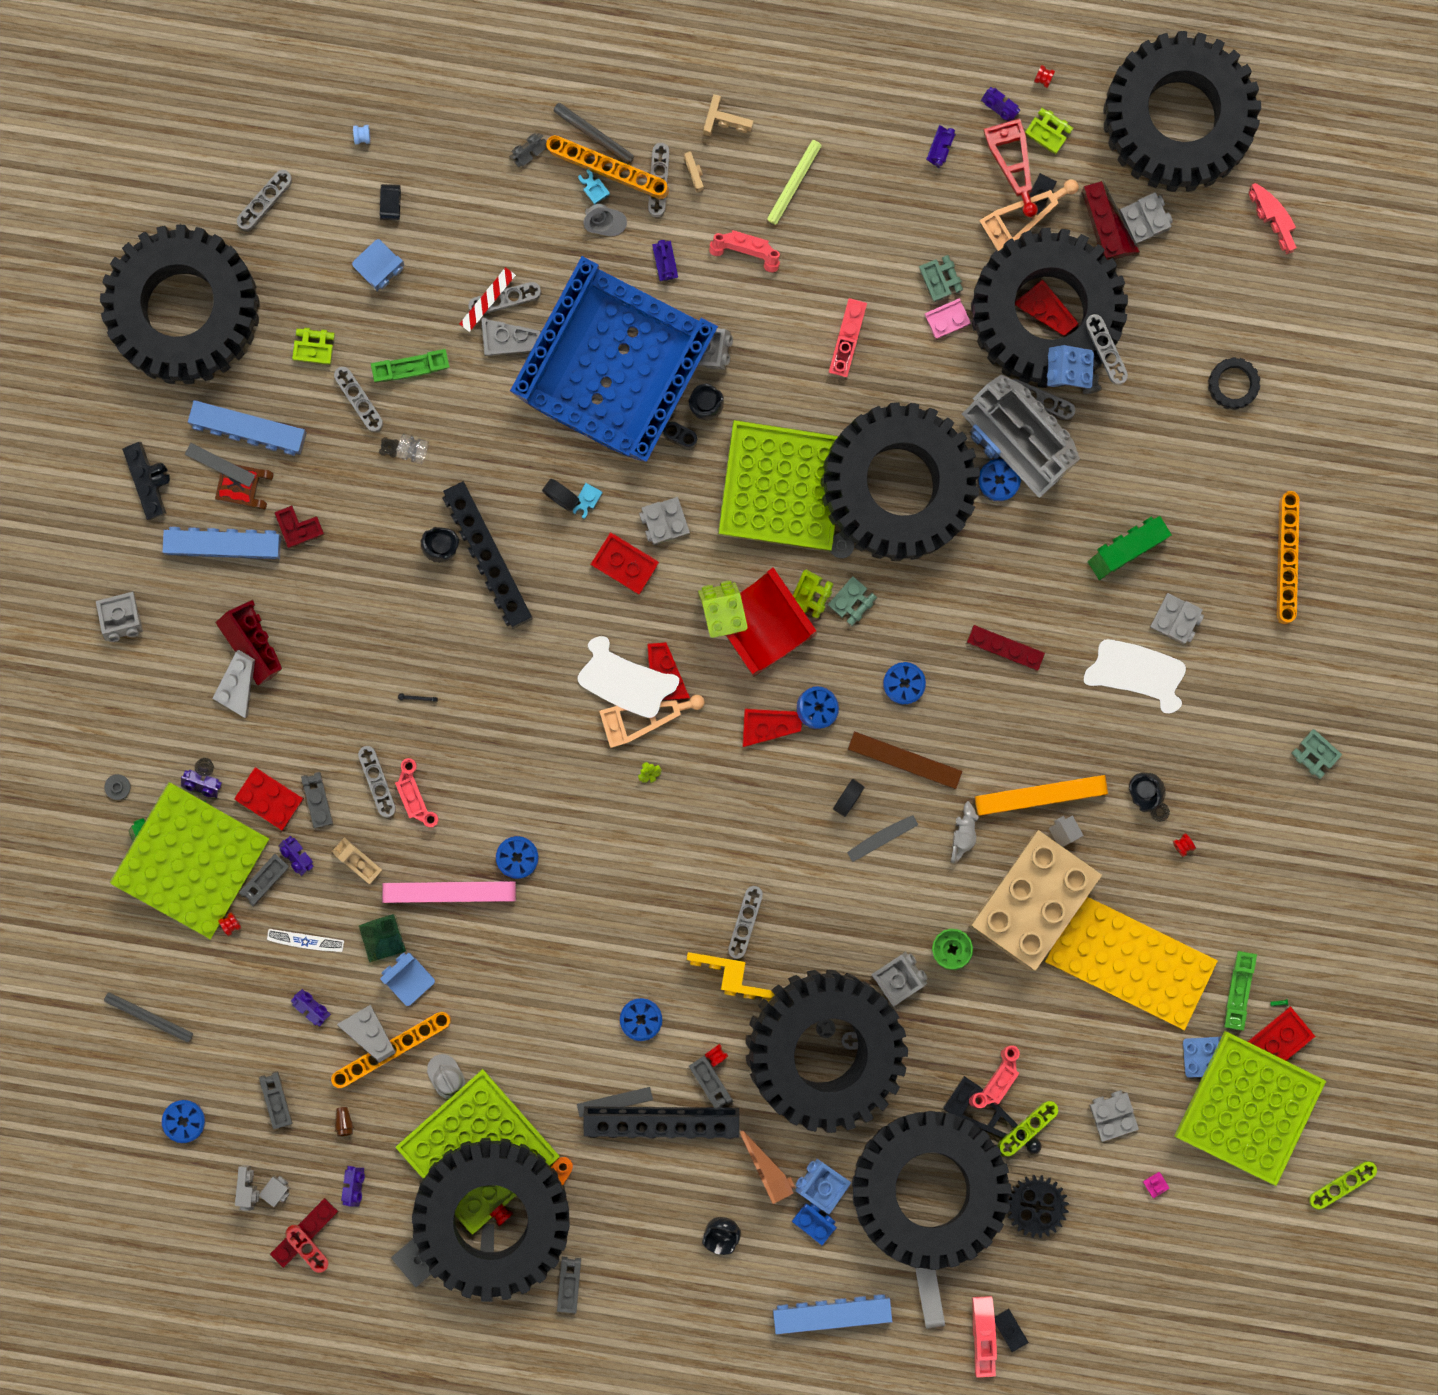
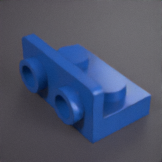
[792,1203,837,1245]

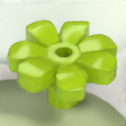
[638,762,662,783]

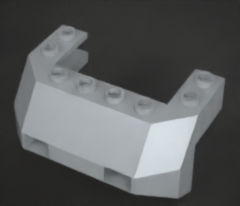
[962,374,1080,498]

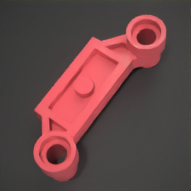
[709,230,780,272]
[395,758,439,828]
[969,1046,1020,1109]

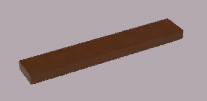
[848,731,963,789]

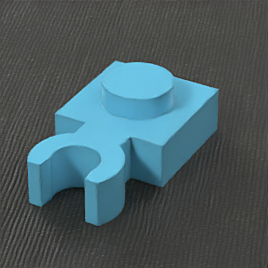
[578,169,610,205]
[573,483,603,519]

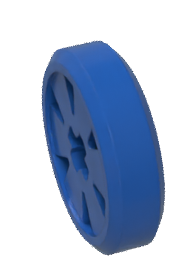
[978,459,1021,502]
[883,662,926,705]
[797,686,839,729]
[496,836,539,879]
[620,998,662,1041]
[162,1100,205,1143]

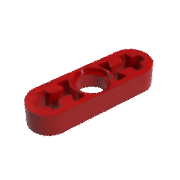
[285,1225,328,1273]

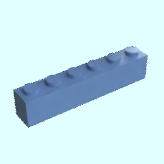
[188,400,307,456]
[163,527,281,559]
[773,1294,892,1334]

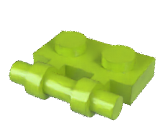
[1025,108,1073,155]
[292,327,335,365]
[793,569,834,618]

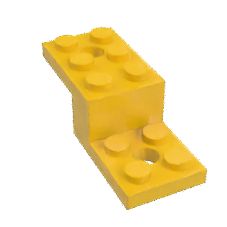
[687,952,775,1002]

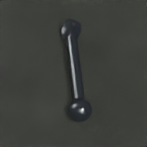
[398,693,438,702]

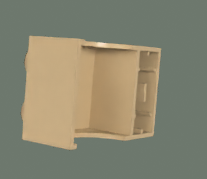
[968,830,1102,971]

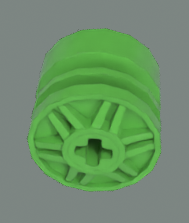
[932,929,973,970]

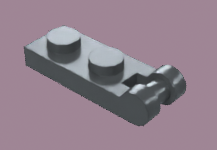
[301,772,333,829]
[239,854,290,906]
[689,1055,734,1108]
[259,1071,293,1129]
[557,1256,581,1313]

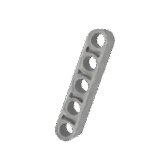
[915,1268,945,1329]

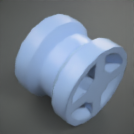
[353,125,370,145]

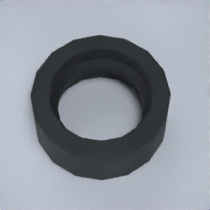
[542,479,579,512]
[833,779,865,817]

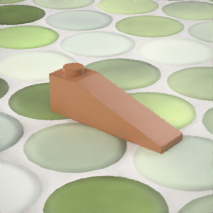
[739,1130,795,1204]

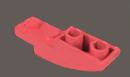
[1249,183,1297,254]
[829,298,867,377]
[972,1296,997,1377]

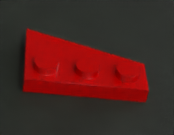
[1015,280,1079,336]
[647,642,690,701]
[743,709,802,747]

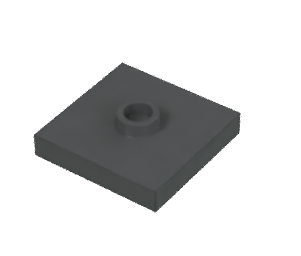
[391,1239,431,1288]

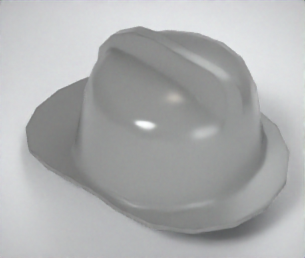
[583,204,627,236]
[427,1054,465,1099]

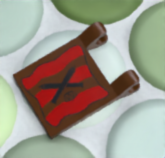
[215,464,274,510]

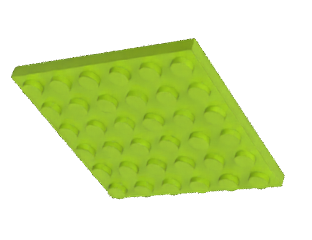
[718,420,838,551]
[109,782,269,939]
[1174,1031,1326,1186]
[395,1069,560,1235]

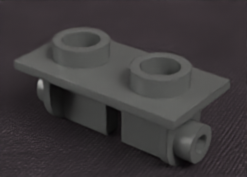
[509,133,547,168]

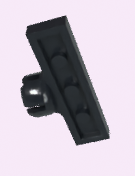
[122,442,170,520]

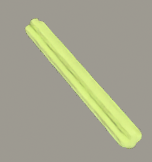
[767,140,821,225]

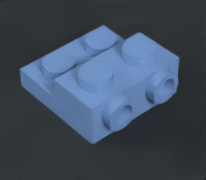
[795,1159,851,1214]

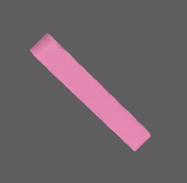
[382,882,516,903]

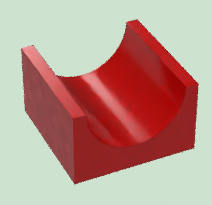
[725,567,817,677]

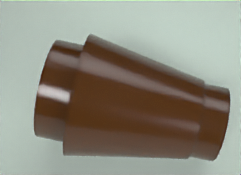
[335,1107,354,1136]

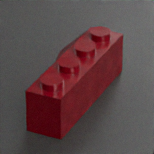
[1082,181,1140,260]
[215,600,282,686]

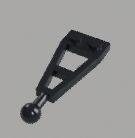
[943,1076,1042,1154]

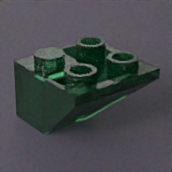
[359,914,407,963]

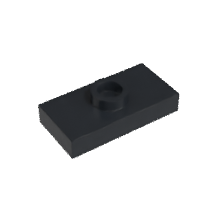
[1029,173,1057,215]
[995,1308,1029,1352]

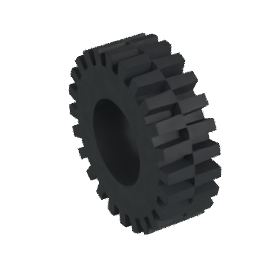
[1103,31,1261,192]
[100,224,260,385]
[971,228,1128,388]
[821,402,980,561]
[746,969,908,1133]
[852,1111,1011,1270]
[412,1138,570,1301]

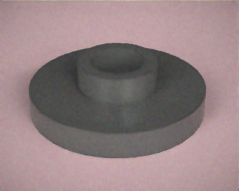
[830,533,854,559]
[104,774,131,800]

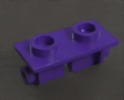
[981,87,1021,122]
[926,125,956,168]
[652,240,678,281]
[181,770,222,798]
[279,836,314,877]
[291,989,331,1027]
[341,1166,365,1207]

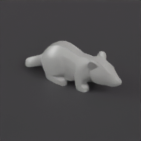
[950,801,979,864]

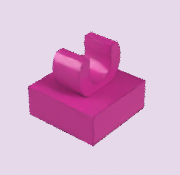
[1142,1171,1170,1198]

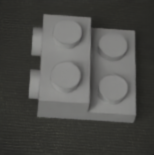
[1119,192,1173,244]
[698,328,733,370]
[639,497,690,545]
[96,592,143,642]
[1150,593,1204,645]
[871,952,928,1007]
[1089,1090,1139,1142]
[235,1165,260,1211]

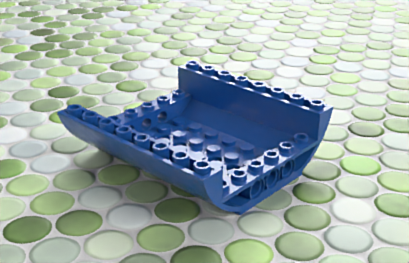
[510,256,718,462]

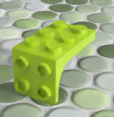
[698,581,747,638]

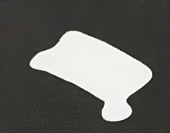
[578,636,679,718]
[1084,639,1186,713]

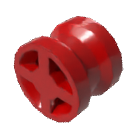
[1034,65,1055,88]
[1173,833,1196,857]
[218,912,242,937]
[704,1044,728,1067]
[490,1202,513,1226]

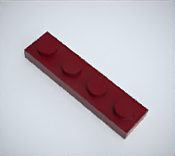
[967,625,1045,671]
[270,1198,339,1268]

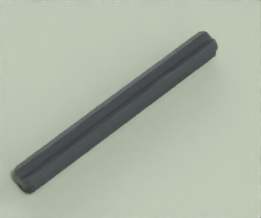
[554,103,634,164]
[104,993,193,1042]

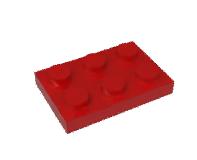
[590,532,659,595]
[234,767,304,831]
[1247,1006,1316,1061]

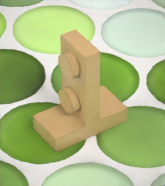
[703,94,754,137]
[332,837,382,884]

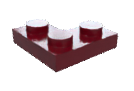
[274,506,324,548]

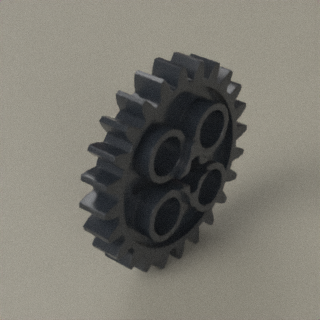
[1007,1175,1069,1238]

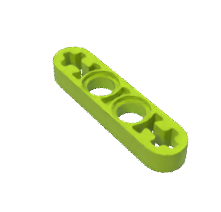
[997,1101,1058,1157]
[1309,1161,1377,1209]

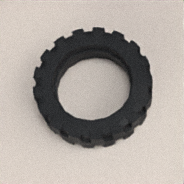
[1208,357,1260,410]

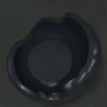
[688,383,724,421]
[420,527,459,563]
[1129,773,1166,812]
[702,1217,741,1255]

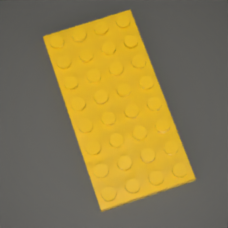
[1045,897,1218,1030]

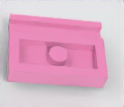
[925,298,971,339]

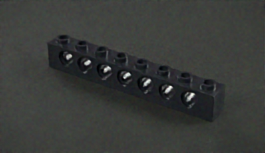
[442,481,533,629]
[583,1106,740,1139]

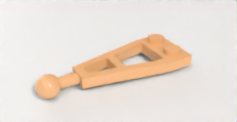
[979,179,1079,251]
[599,695,705,748]

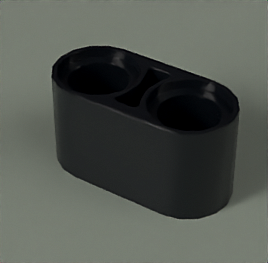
[380,184,401,220]
[663,421,697,450]

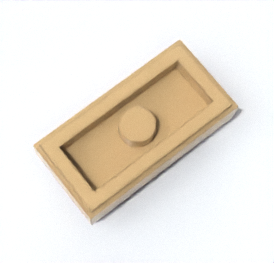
[684,151,704,193]

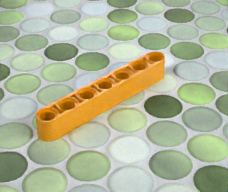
[546,135,669,199]
[1277,491,1299,624]
[975,775,1109,816]
[331,1012,451,1088]

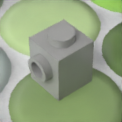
[1049,815,1084,847]
[258,1175,290,1207]

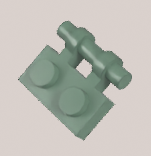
[919,255,963,302]
[827,576,877,626]
[1291,729,1342,779]

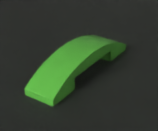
[371,349,450,383]
[1224,951,1257,1031]

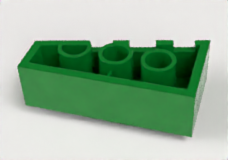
[1087,516,1172,581]

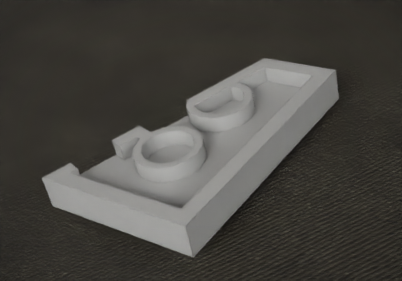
[481,317,540,356]
[213,650,255,718]
[337,1005,396,1062]

